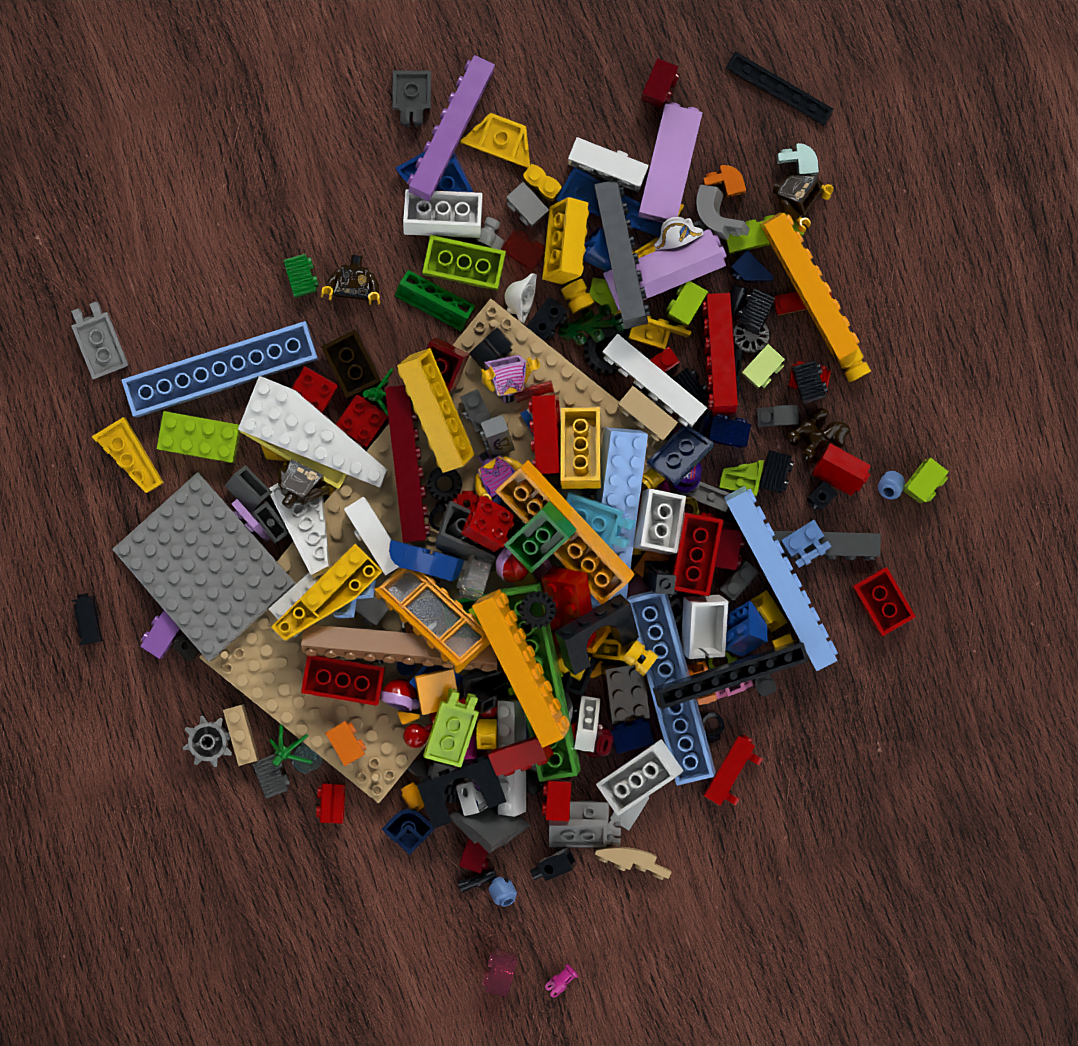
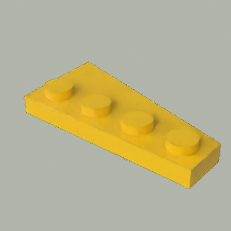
[92,417,164,493]

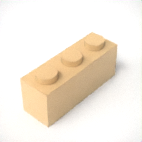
[618,386,678,442]
[223,704,259,766]

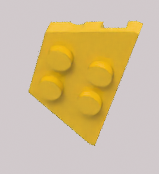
[460,113,530,169]

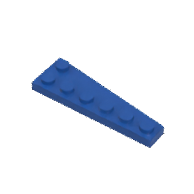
[556,167,663,238]

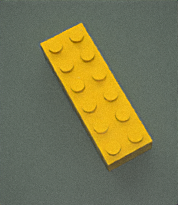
[397,348,475,473]

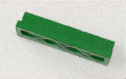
[394,270,476,332]

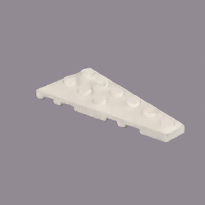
[269,483,330,579]

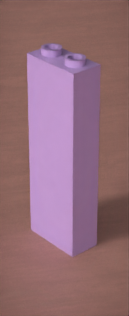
[638,102,703,223]
[603,229,727,310]

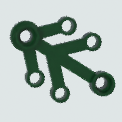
[558,304,626,345]

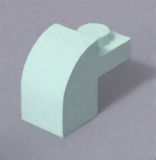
[776,143,819,175]

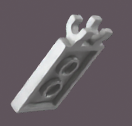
[71,301,129,379]
[549,818,621,848]

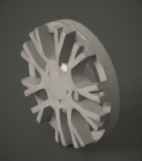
[733,323,769,353]

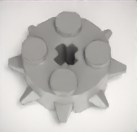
[183,716,232,767]

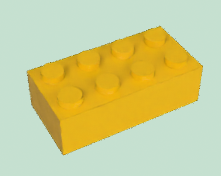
[542,197,589,285]
[561,407,601,489]

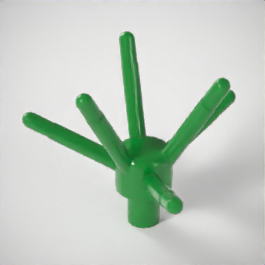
[360,368,394,416]
[269,724,312,767]

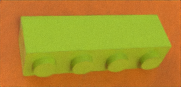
[724,212,804,255]

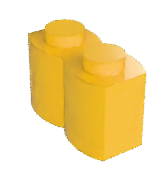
[523,164,562,202]

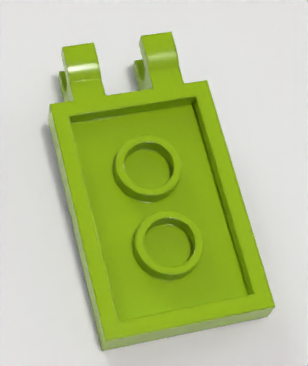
[423,688,479,767]

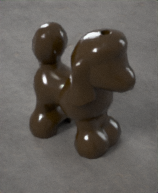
[786,408,851,463]

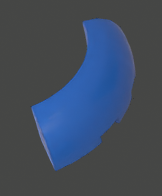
[389,540,465,581]

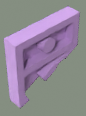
[232,499,271,542]

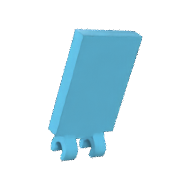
[566,492,636,548]

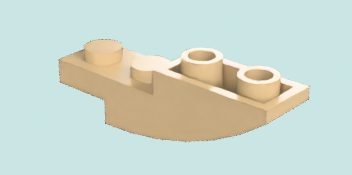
[594,846,671,880]

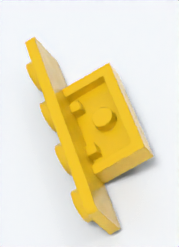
[615,310,691,350]

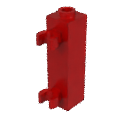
[703,734,763,806]

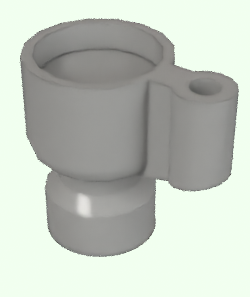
[474,217,505,250]

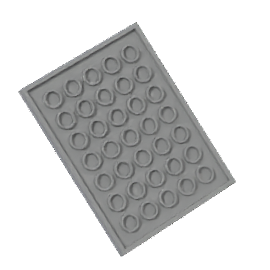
[112,472,296,662]

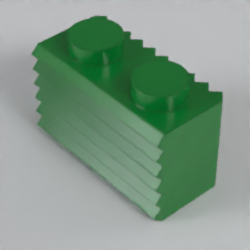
[283,254,319,298]

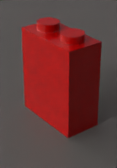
[811,443,871,496]

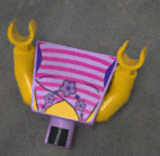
[481,355,541,403]

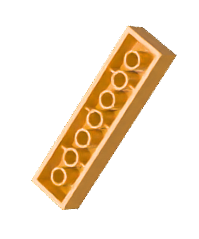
[760,213,859,360]
[495,460,635,604]
[472,589,570,748]

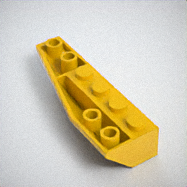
[271,544,383,641]

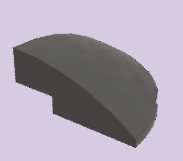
[450,806,530,854]

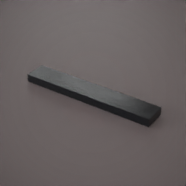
[725,51,834,126]

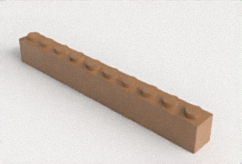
[301,625,498,672]

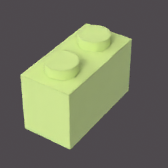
[741,344,785,389]

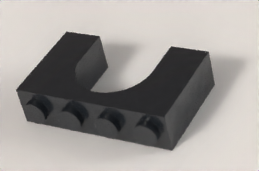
[555,594,639,675]
[417,755,507,829]

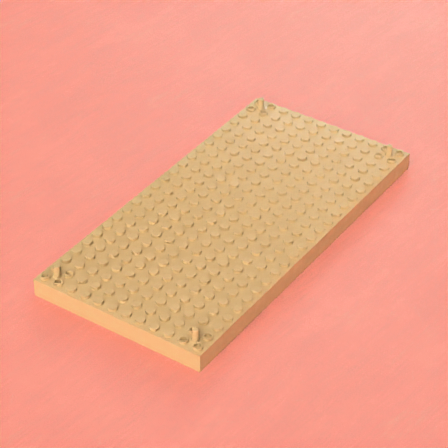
[199,298,667,803]

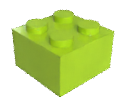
[666,281,708,327]
[903,457,949,504]

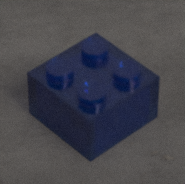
[707,414,751,449]
[610,718,655,754]

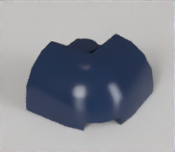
[381,809,436,855]

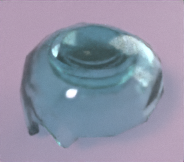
[292,743,323,774]

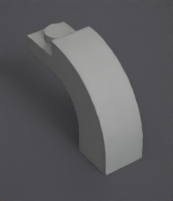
[696,184,750,240]

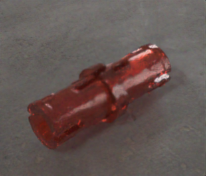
[514,380,555,403]

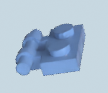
[781,520,831,568]

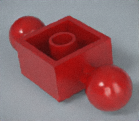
[403,698,498,748]

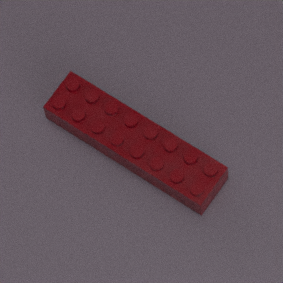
[385,385,431,544]

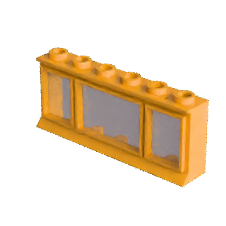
[374,567,490,674]

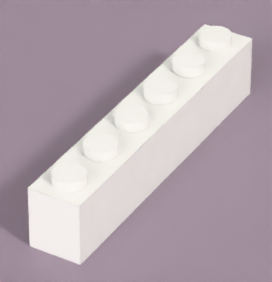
[602,334,707,427]
[498,696,526,817]

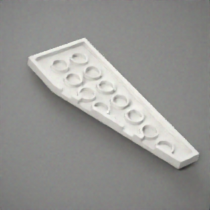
[238,376,388,488]

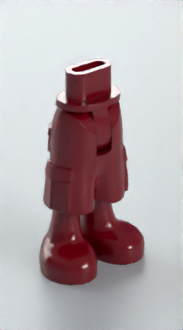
[585,722,613,758]

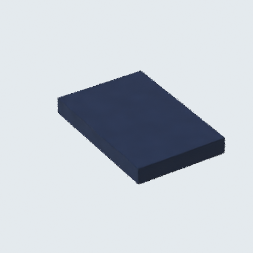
[646,425,714,486]

